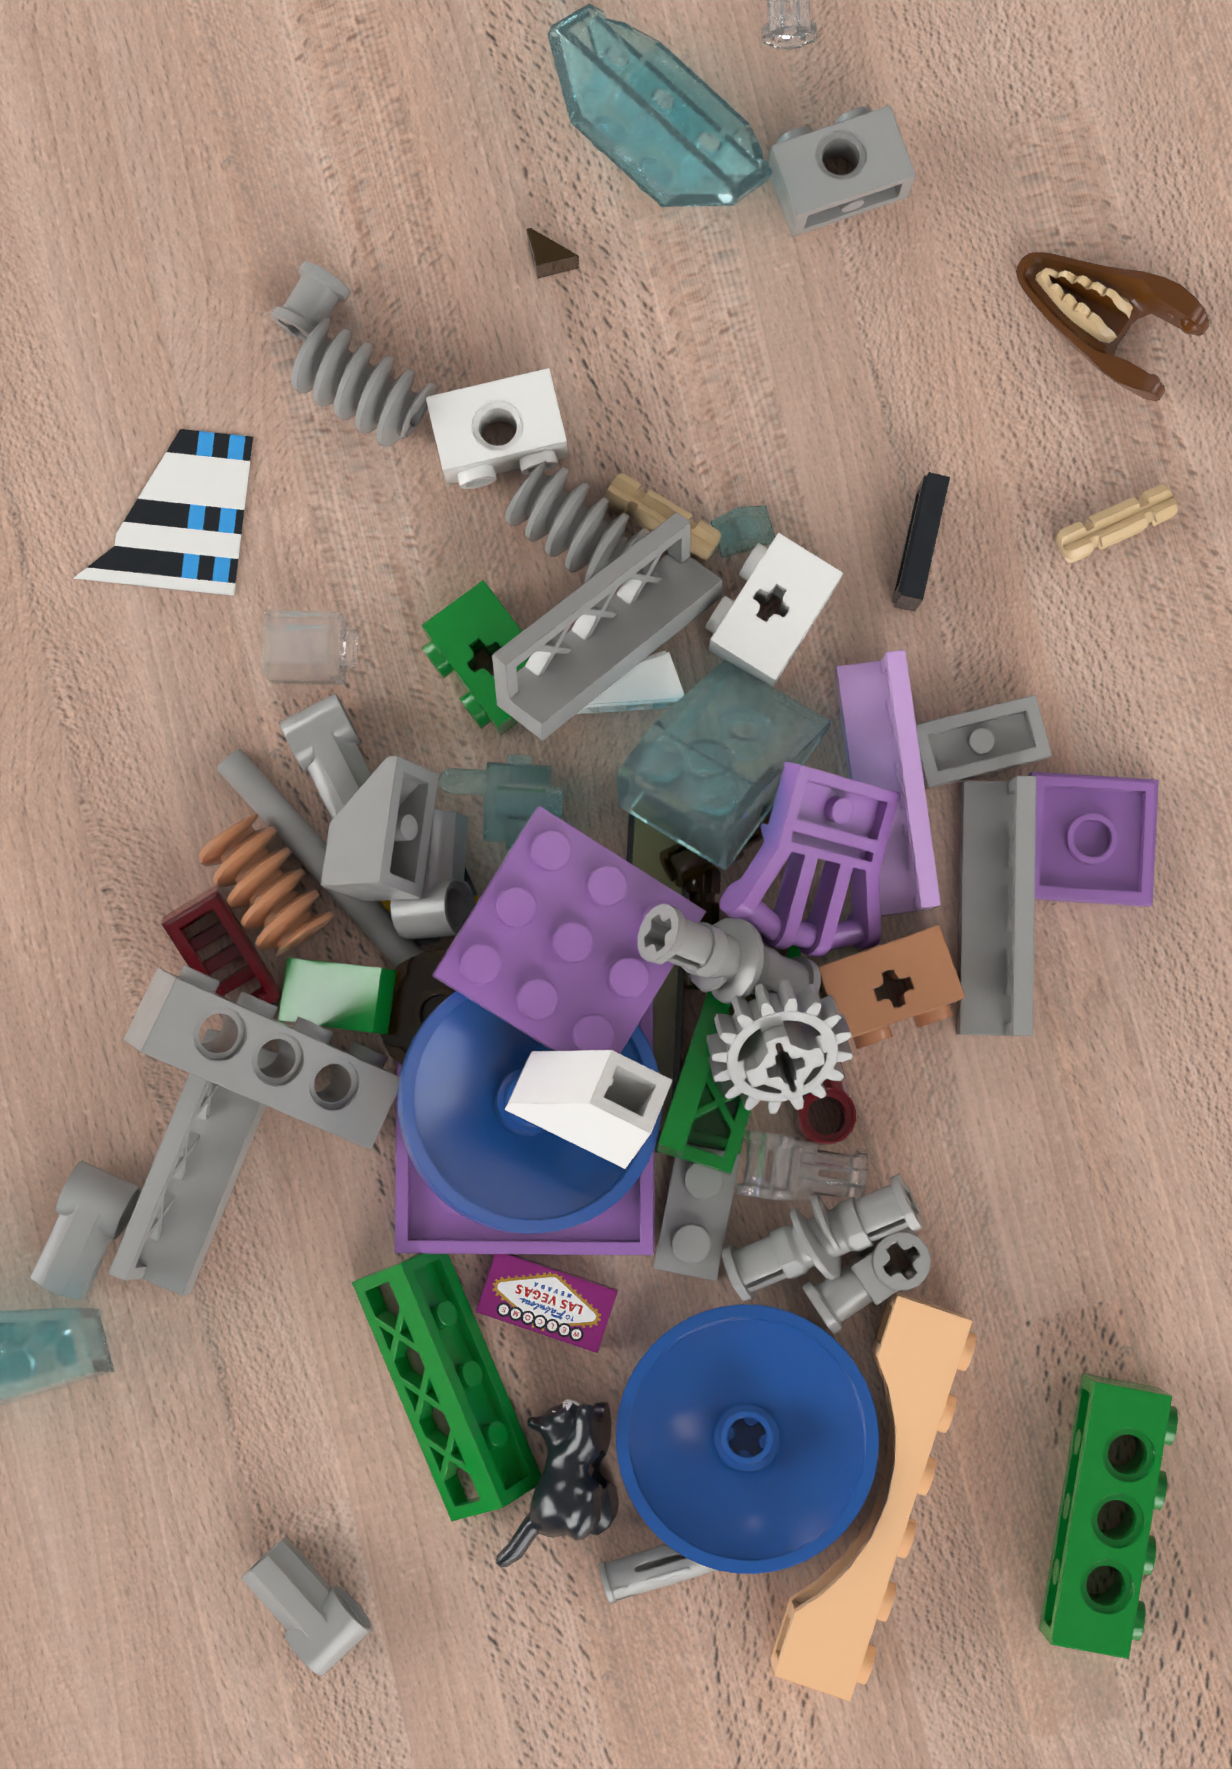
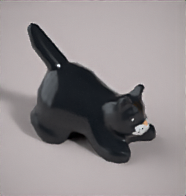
[496,1399,619,1567]

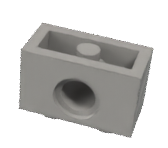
[767,105,916,237]

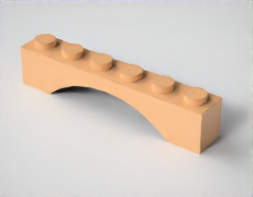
[770,1292,977,1701]

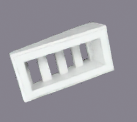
[577,651,685,714]

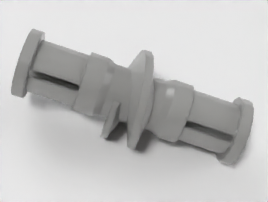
[638,904,821,1005]
[722,1173,924,1302]

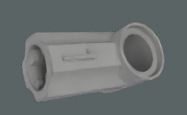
[279,693,372,820]
[390,809,475,939]
[30,1160,141,1301]
[241,1536,372,1676]

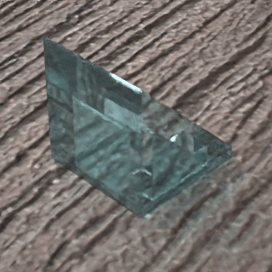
[710,505,776,558]

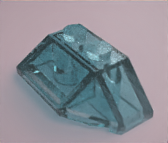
[548,3,773,207]

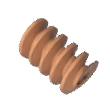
[198,813,334,957]

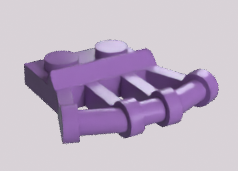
[719,761,901,957]

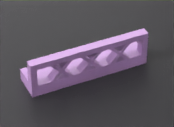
[834,650,941,916]

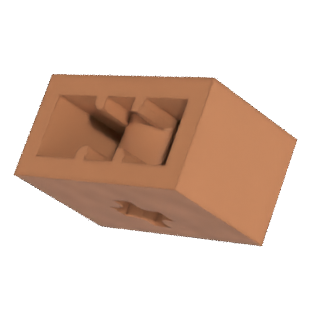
[818,925,966,1049]

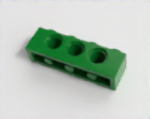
[1039,1373,1178,1659]

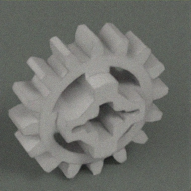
[706,980,853,1114]

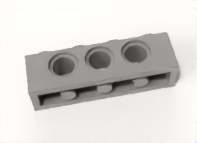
[123,965,400,1150]

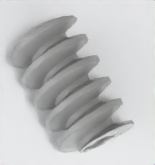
[291,317,436,447]
[505,461,650,583]

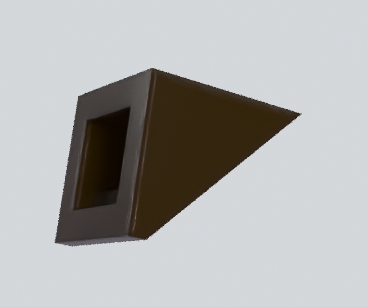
[526,228,579,279]

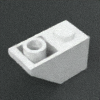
[505,1050,672,1169]

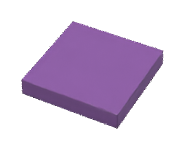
[1028,772,1159,907]

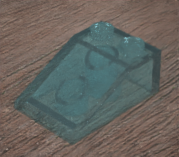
[616,659,831,871]

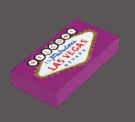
[476,1254,618,1353]

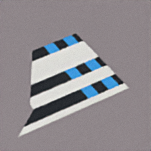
[73,429,253,596]

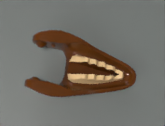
[1016,252,1209,401]

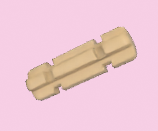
[605,473,721,562]
[1055,484,1178,563]

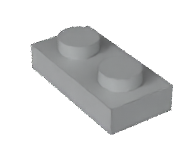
[916,695,1052,790]
[653,1143,741,1281]

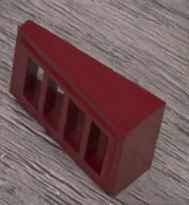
[161,885,282,1018]

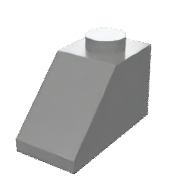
[321,756,439,902]

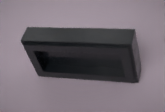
[892,472,950,612]

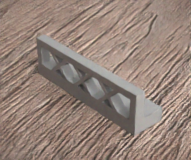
[492,512,723,741]
[956,776,1036,1036]
[108,1028,278,1296]

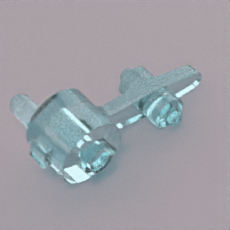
[439,754,563,905]

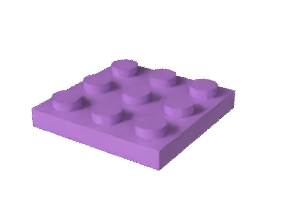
[432,806,706,1054]

